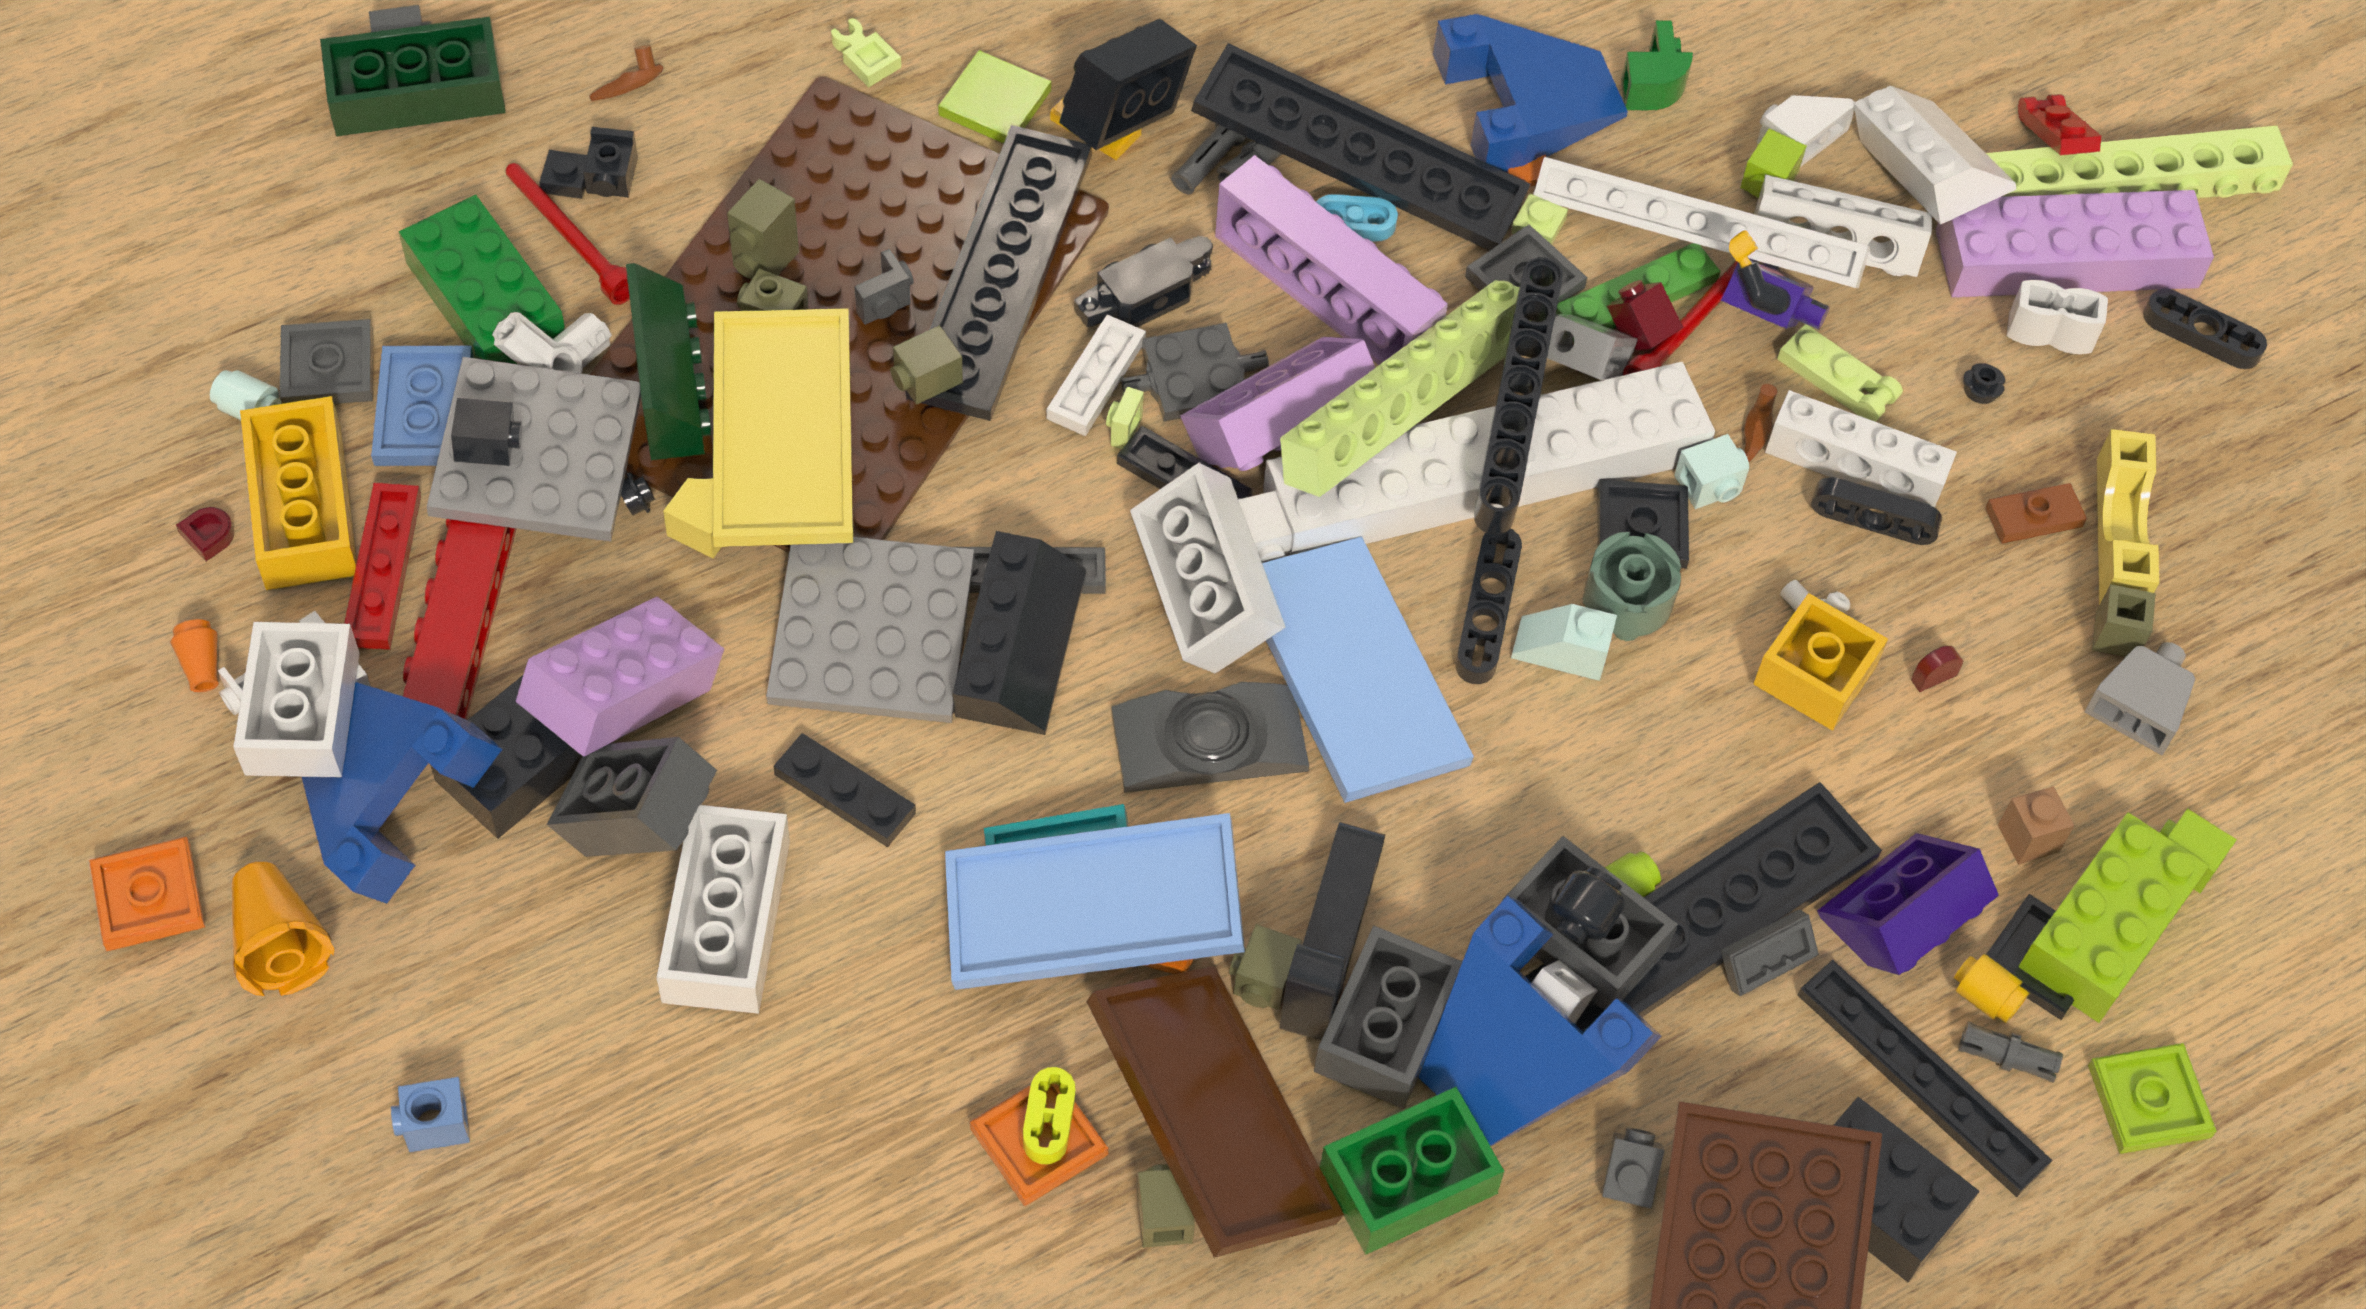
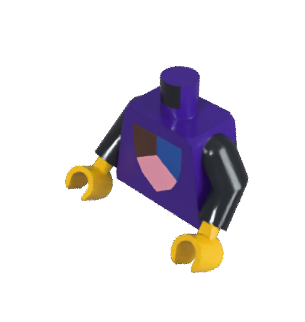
[1721,230,1830,330]

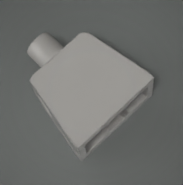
[1532,314,1638,380]
[2085,642,2195,756]

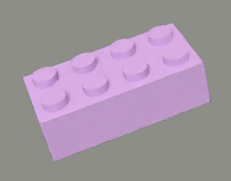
[1180,337,1376,471]
[516,596,724,757]

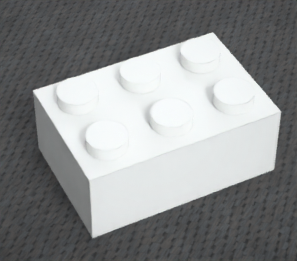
[233,622,359,777]

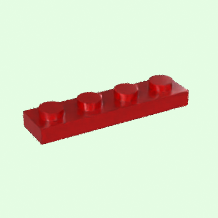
[344,483,421,650]

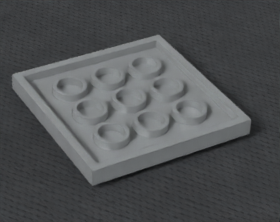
[427,357,641,542]
[766,537,975,723]

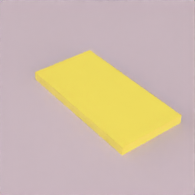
[713,309,853,547]

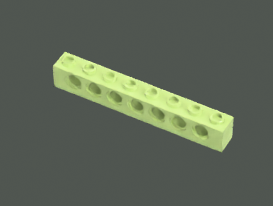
[1986,125,2293,198]
[1280,280,1530,497]

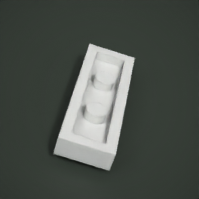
[1046,315,1146,436]

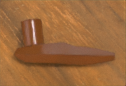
[589,45,664,101]
[1744,384,1778,462]

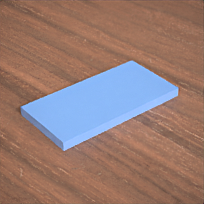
[1262,536,1474,803]
[945,813,1245,990]

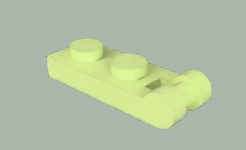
[1777,324,1903,422]

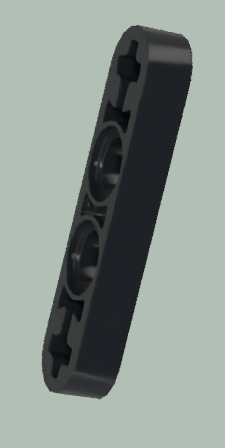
[1456,528,1522,684]

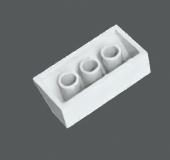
[1853,86,2016,225]

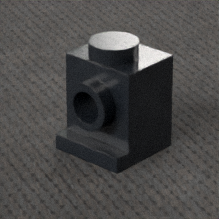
[583,127,638,198]

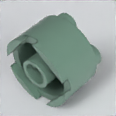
[1582,532,1681,641]

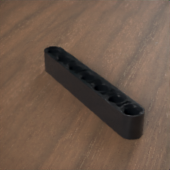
[1474,257,1563,535]

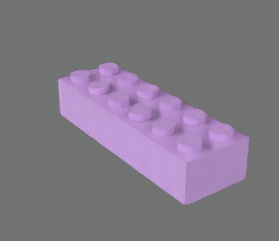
[1215,155,1448,365]
[1936,190,2214,297]

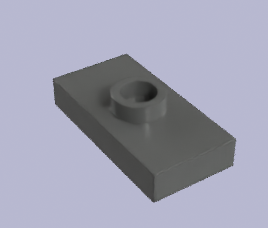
[1721,909,1819,996]

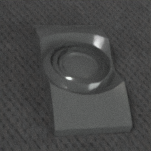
[1111,682,1309,793]

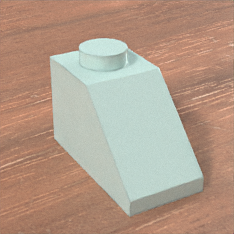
[1511,604,1617,681]

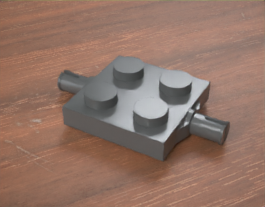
[1121,323,1269,422]

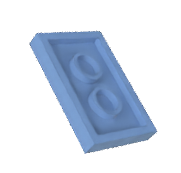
[371,346,474,466]

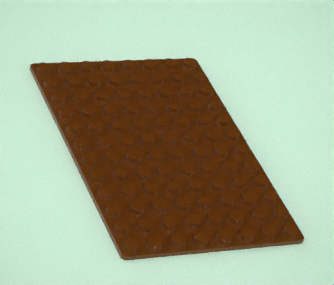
[589,76,1109,553]

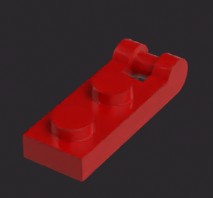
[2018,94,2102,156]

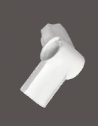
[492,312,612,374]

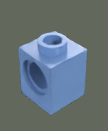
[391,1077,470,1152]

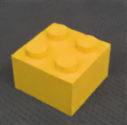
[1753,593,1888,731]

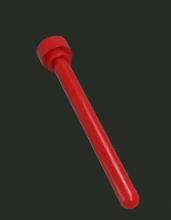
[505,163,630,305]
[1623,258,1750,375]

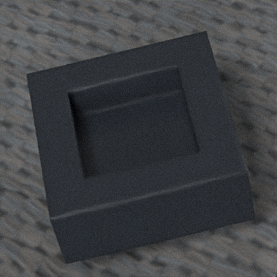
[539,150,587,199]

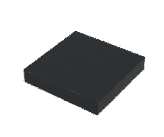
[1597,479,1689,569]
[1986,894,2075,1020]

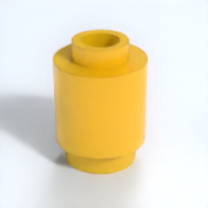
[1954,954,2030,1023]

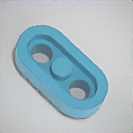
[1316,194,1398,241]

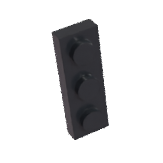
[773,733,916,847]

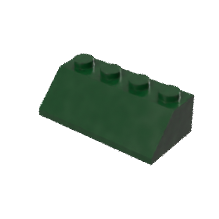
[626,263,711,461]

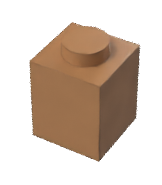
[1998,786,2075,865]

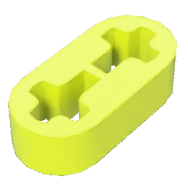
[1023,1067,1075,1164]

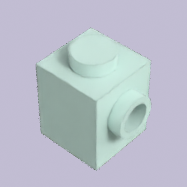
[1674,434,1749,509]

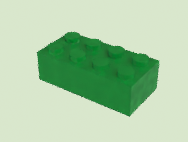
[398,194,565,365]

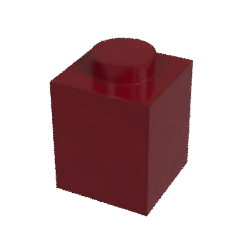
[1607,280,1684,351]

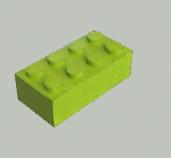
[2018,812,2210,1023]

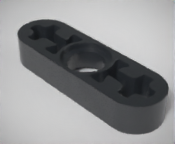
[2143,289,2267,369]
[1811,477,1942,545]

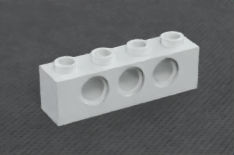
[1754,175,1932,277]
[1765,390,1957,507]

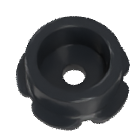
[1963,363,2006,404]
[621,472,655,516]

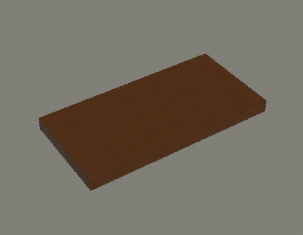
[1086,966,1344,1258]

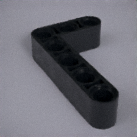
[1279,822,1386,1040]

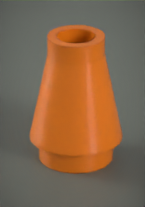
[170,619,219,692]

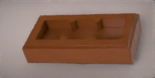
[1985,483,2087,544]

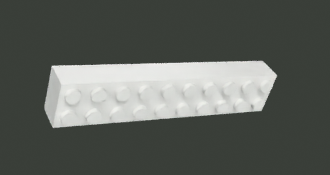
[1263,361,1715,555]

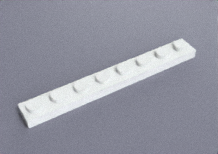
[1534,157,1871,288]

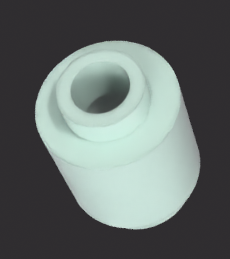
[210,370,281,420]

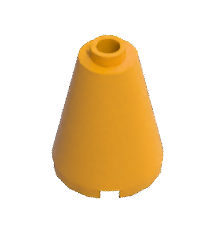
[232,862,334,996]

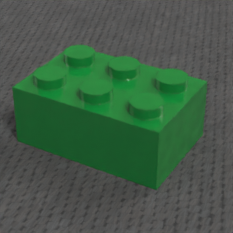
[1319,1087,1505,1255]

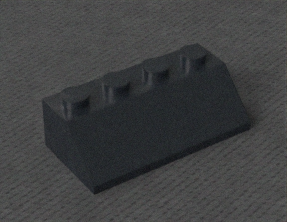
[952,531,1086,735]

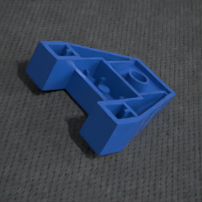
[1433,14,1628,172]
[302,682,502,904]
[1419,896,1662,1146]

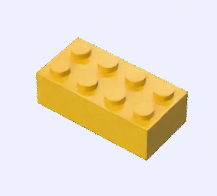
[240,396,357,590]

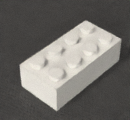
[1130,463,1286,673]
[657,805,790,1014]

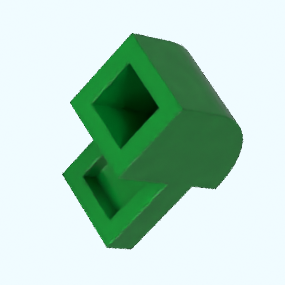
[1621,20,1693,111]

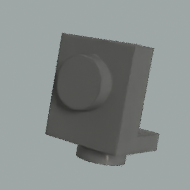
[855,249,913,324]
[1602,1127,1665,1208]

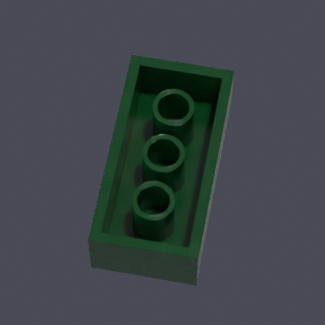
[320,16,506,137]

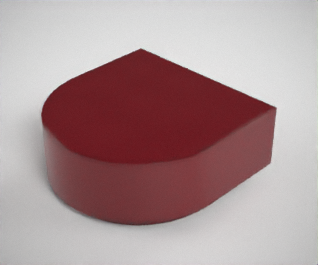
[176,507,234,562]
[1911,646,1963,692]

